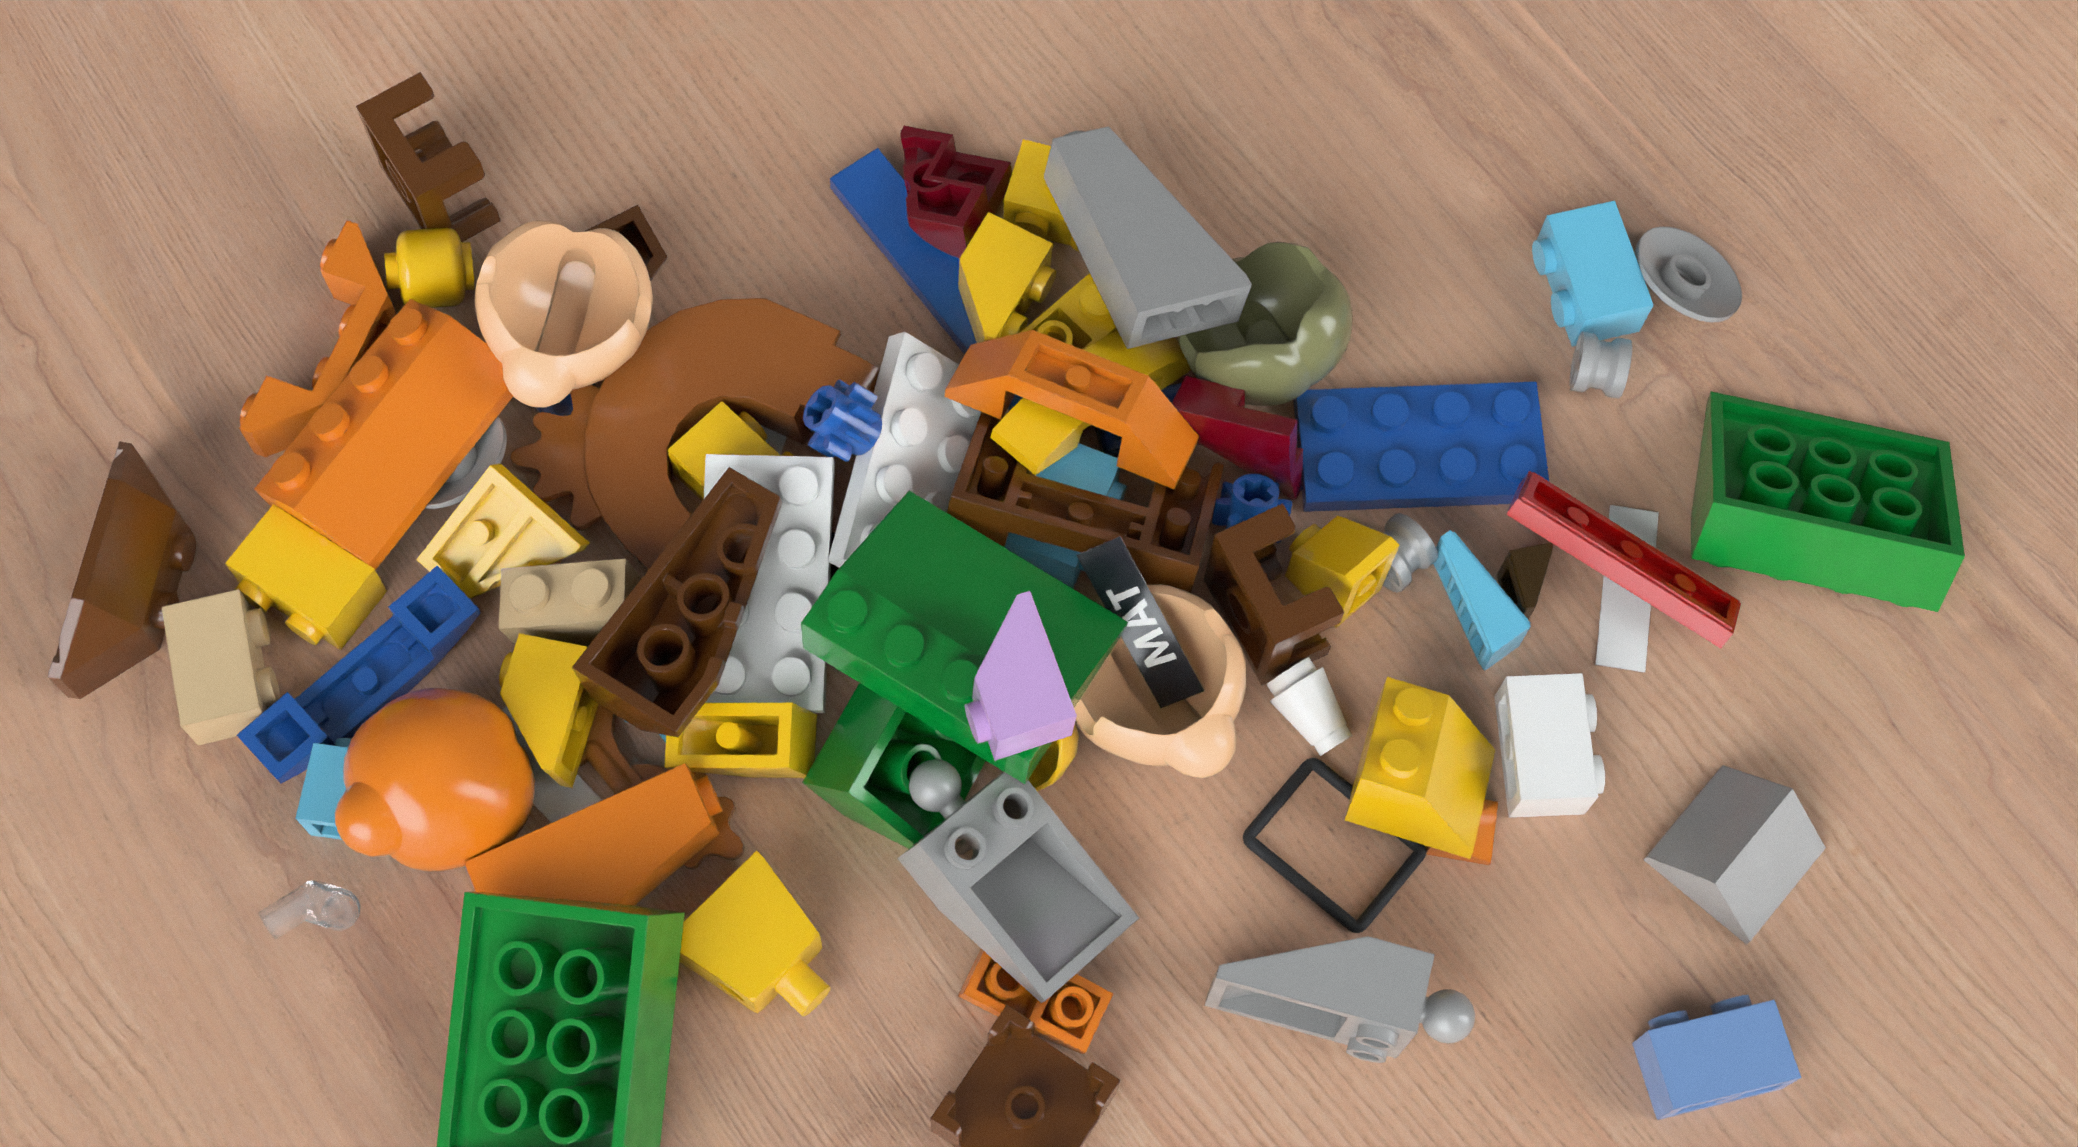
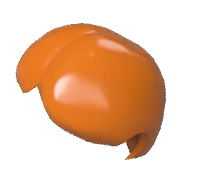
[335,688,535,871]

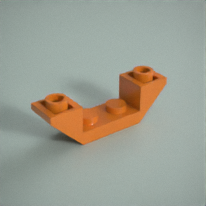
[239,220,397,457]
[944,330,1199,489]

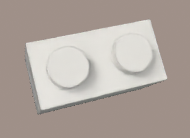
[1494,673,1605,818]

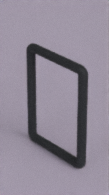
[1243,758,1426,933]

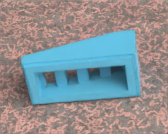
[1433,530,1531,671]

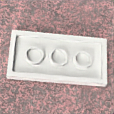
[828,332,981,568]
[704,454,835,713]

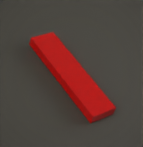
[1506,471,1741,649]

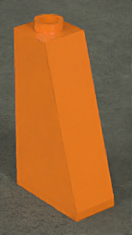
[464,763,723,906]

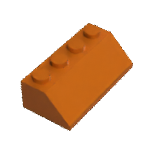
[254,299,513,570]

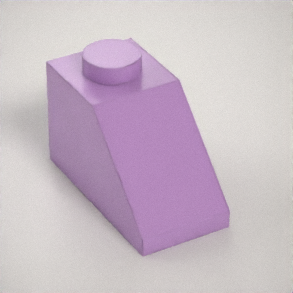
[965,591,1077,760]

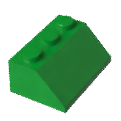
[802,683,986,849]

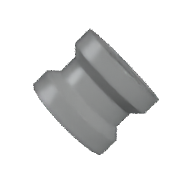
[1569,331,1632,399]
[1383,513,1438,593]

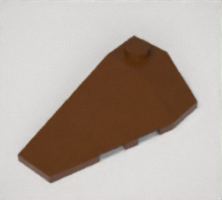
[572,467,783,738]

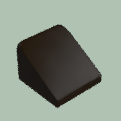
[1497,543,1553,619]

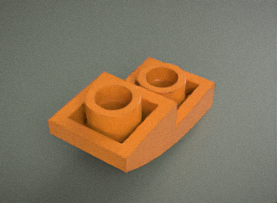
[958,949,1113,1054]

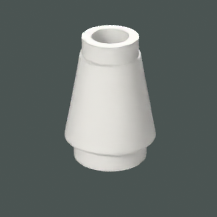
[1266,657,1352,756]

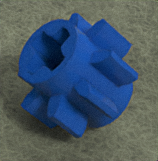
[803,379,882,462]
[1212,474,1292,544]

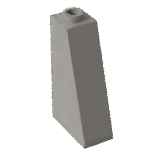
[1044,126,1252,349]

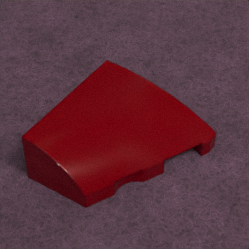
[900,126,1012,258]
[1172,376,1303,499]

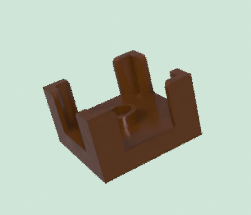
[356,72,501,242]
[1204,503,1344,685]
[930,1005,1120,1147]

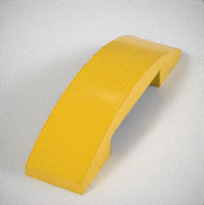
[990,331,1191,476]

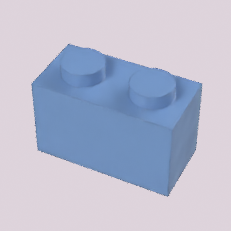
[1632,995,1801,1120]

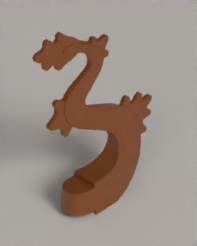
[510,298,880,870]

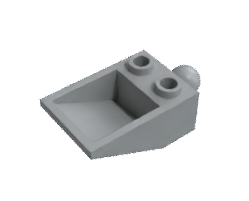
[897,759,1139,1003]
[1204,936,1475,1063]

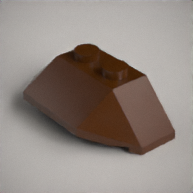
[48,441,196,699]

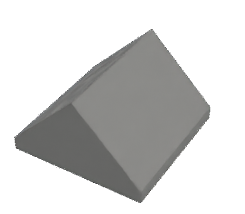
[1644,765,1826,944]

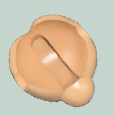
[475,221,653,407]
[1074,585,1246,778]

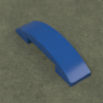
[237,565,481,784]

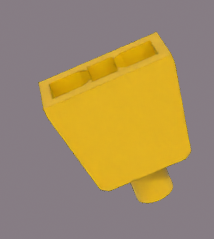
[679,850,831,1017]

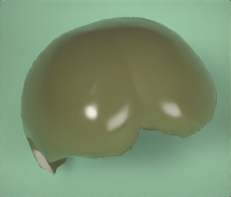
[1177,242,1353,406]

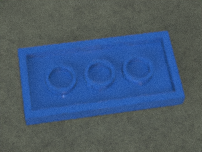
[1293,382,1549,512]

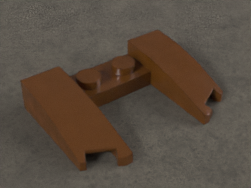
[947,412,1224,593]

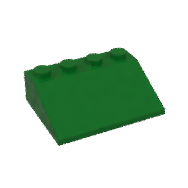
[1691,391,1965,612]
[801,490,1128,784]
[436,891,685,1147]

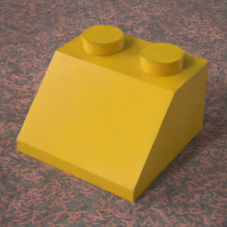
[1344,676,1495,859]

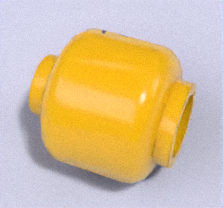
[384,228,475,308]

